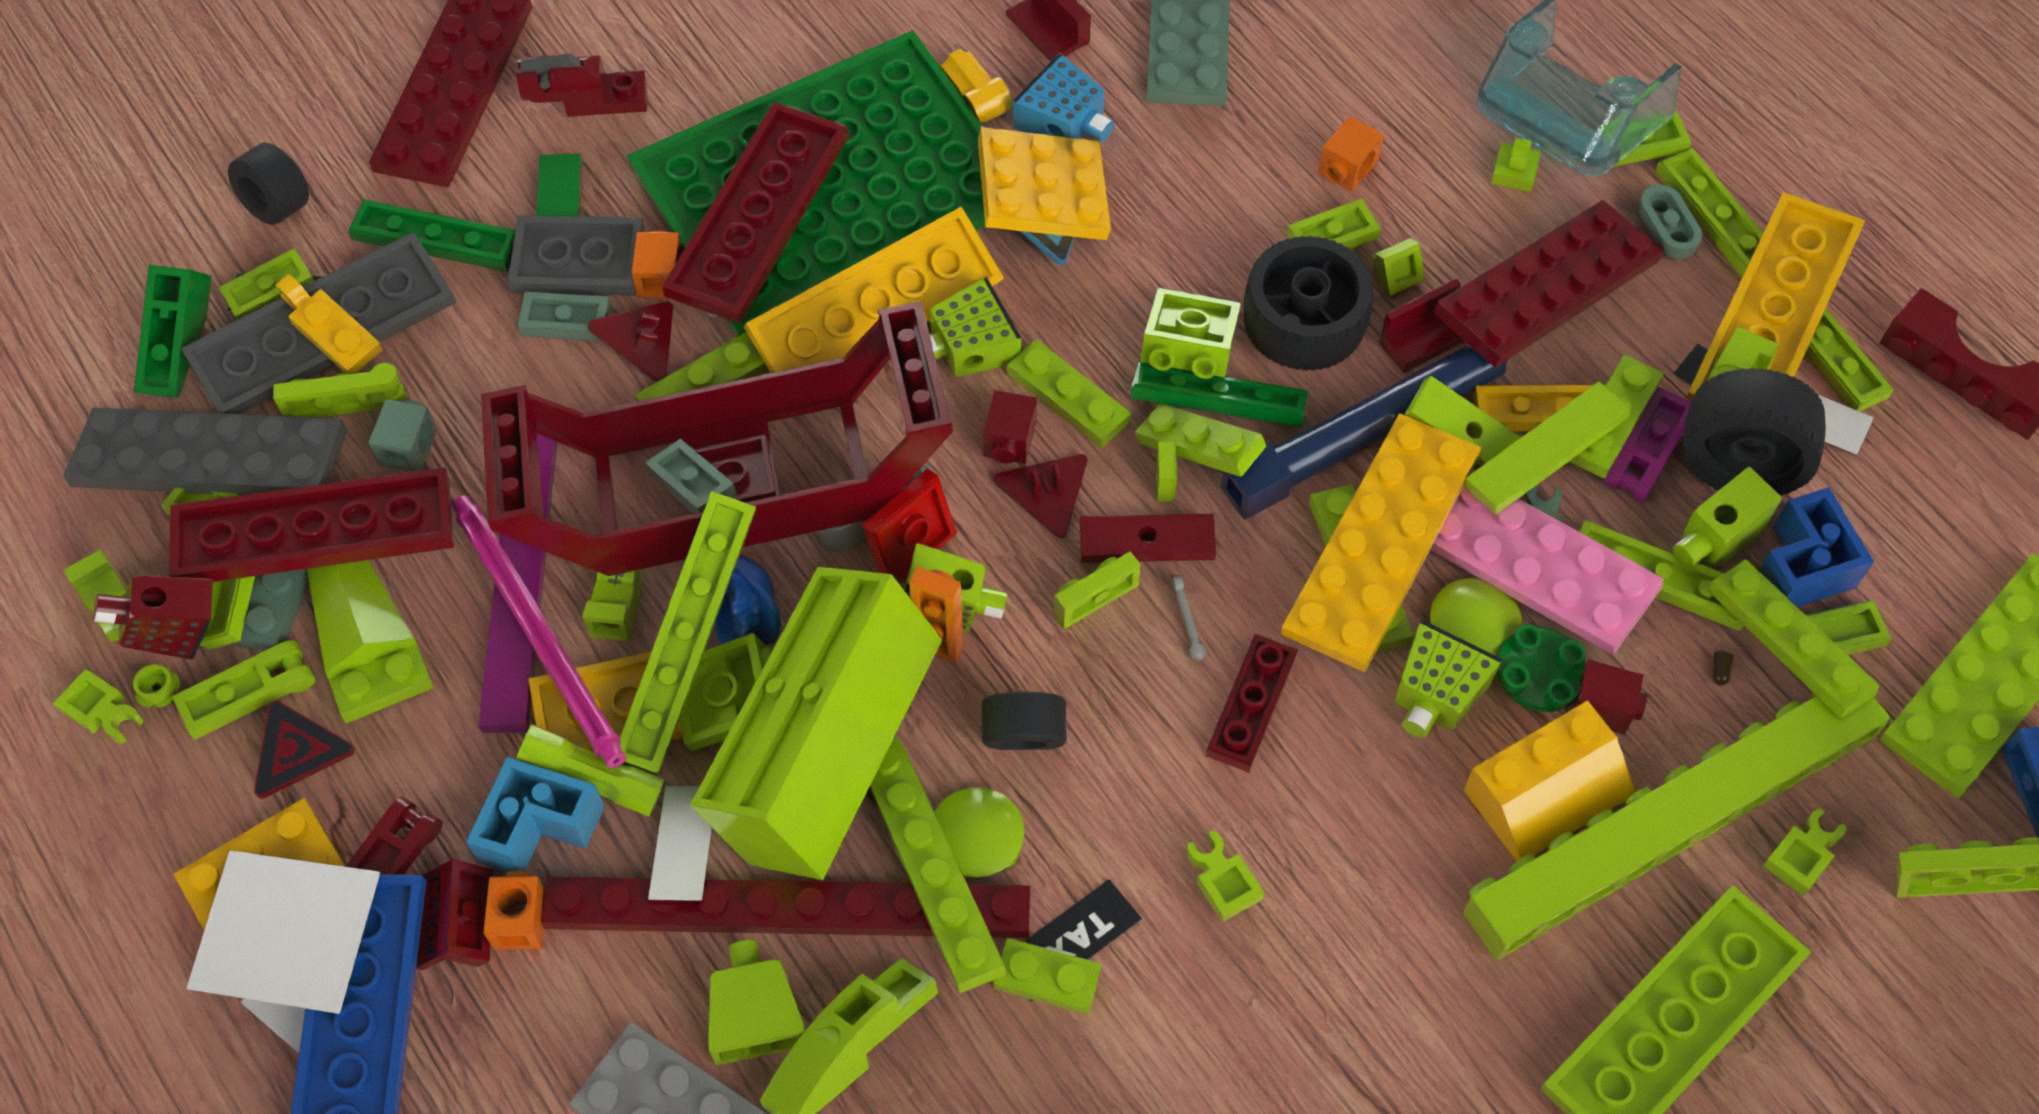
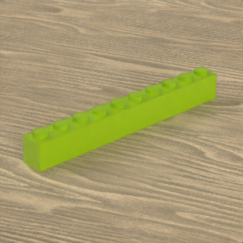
[1463,693,1891,961]

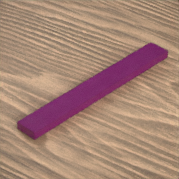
[478,433,557,733]

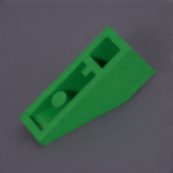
[134,265,212,398]

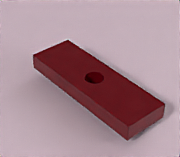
[1079,513,1216,563]
[1206,634,1298,773]

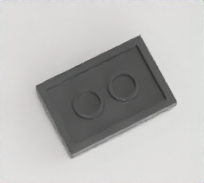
[507,216,644,296]

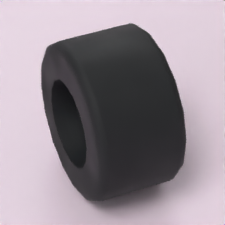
[228,142,309,225]
[982,691,1067,750]

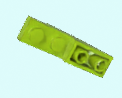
[760,957,938,1114]

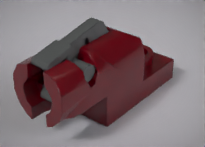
[517,53,647,117]

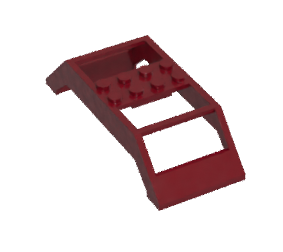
[481,301,953,576]

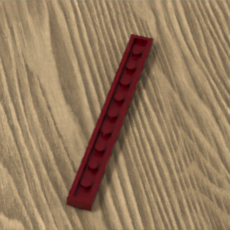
[541,877,1030,938]

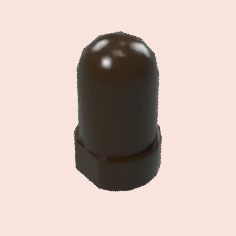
[1713,651,1734,686]

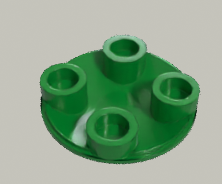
[1496,624,1586,712]

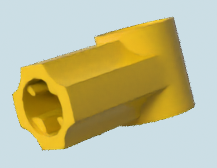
[941,49,1013,124]

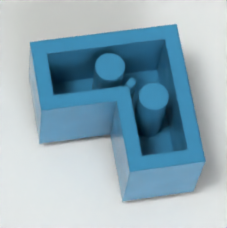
[466,757,605,873]

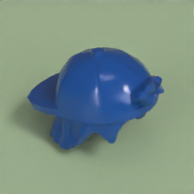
[715,555,781,645]

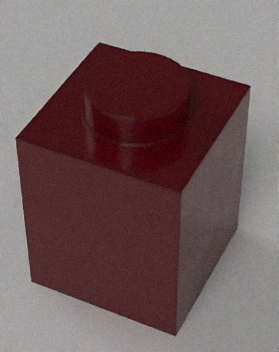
[983,390,1037,464]
[1572,659,1648,735]

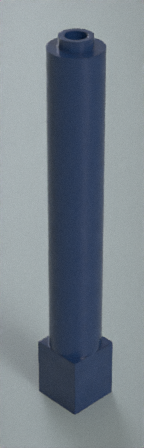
[1221,345,1508,520]

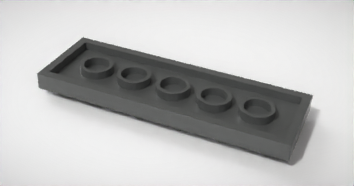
[181,232,456,414]
[63,408,347,495]

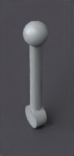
[1171,575,1207,661]

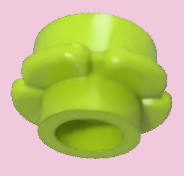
[133,664,181,708]

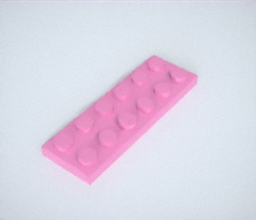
[1430,472,1664,655]

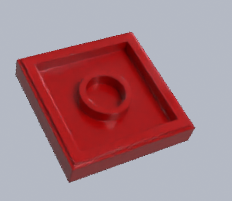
[862,468,957,584]

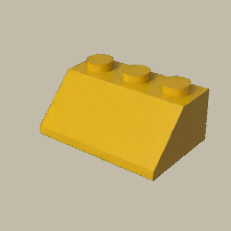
[1463,700,1635,861]

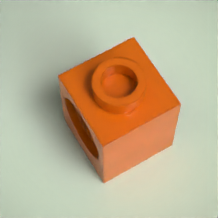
[1318,116,1384,191]
[632,230,683,298]
[484,871,545,950]

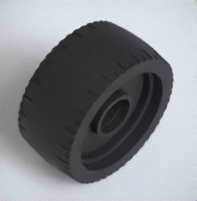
[1243,236,1373,371]
[1684,368,1826,496]

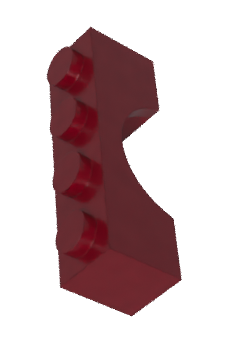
[1879,288,2039,440]

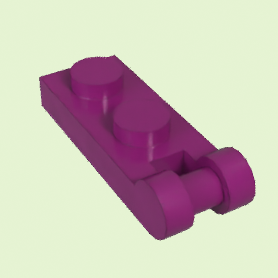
[1603,386,1691,504]

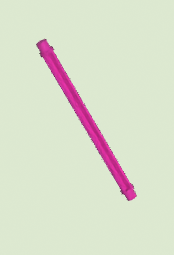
[452,496,626,768]

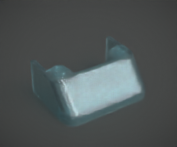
[1477,0,1682,175]

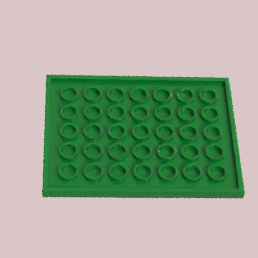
[627,30,985,337]

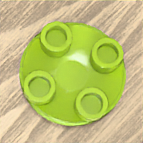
[1430,578,1522,656]
[934,787,1025,877]

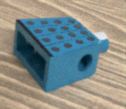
[1013,53,1114,143]

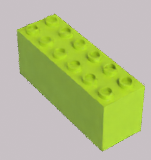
[690,567,942,880]

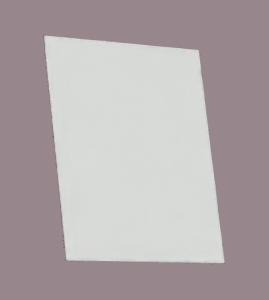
[186,850,381,1014]

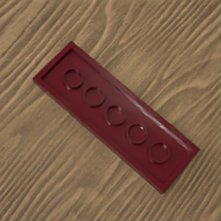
[369,0,532,188]
[662,102,849,324]
[1433,200,1664,368]
[169,467,454,582]

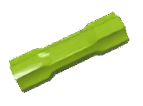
[516,725,666,817]

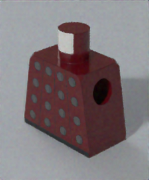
[93,575,213,660]

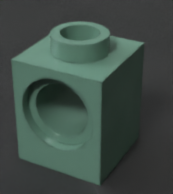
[368,399,437,472]

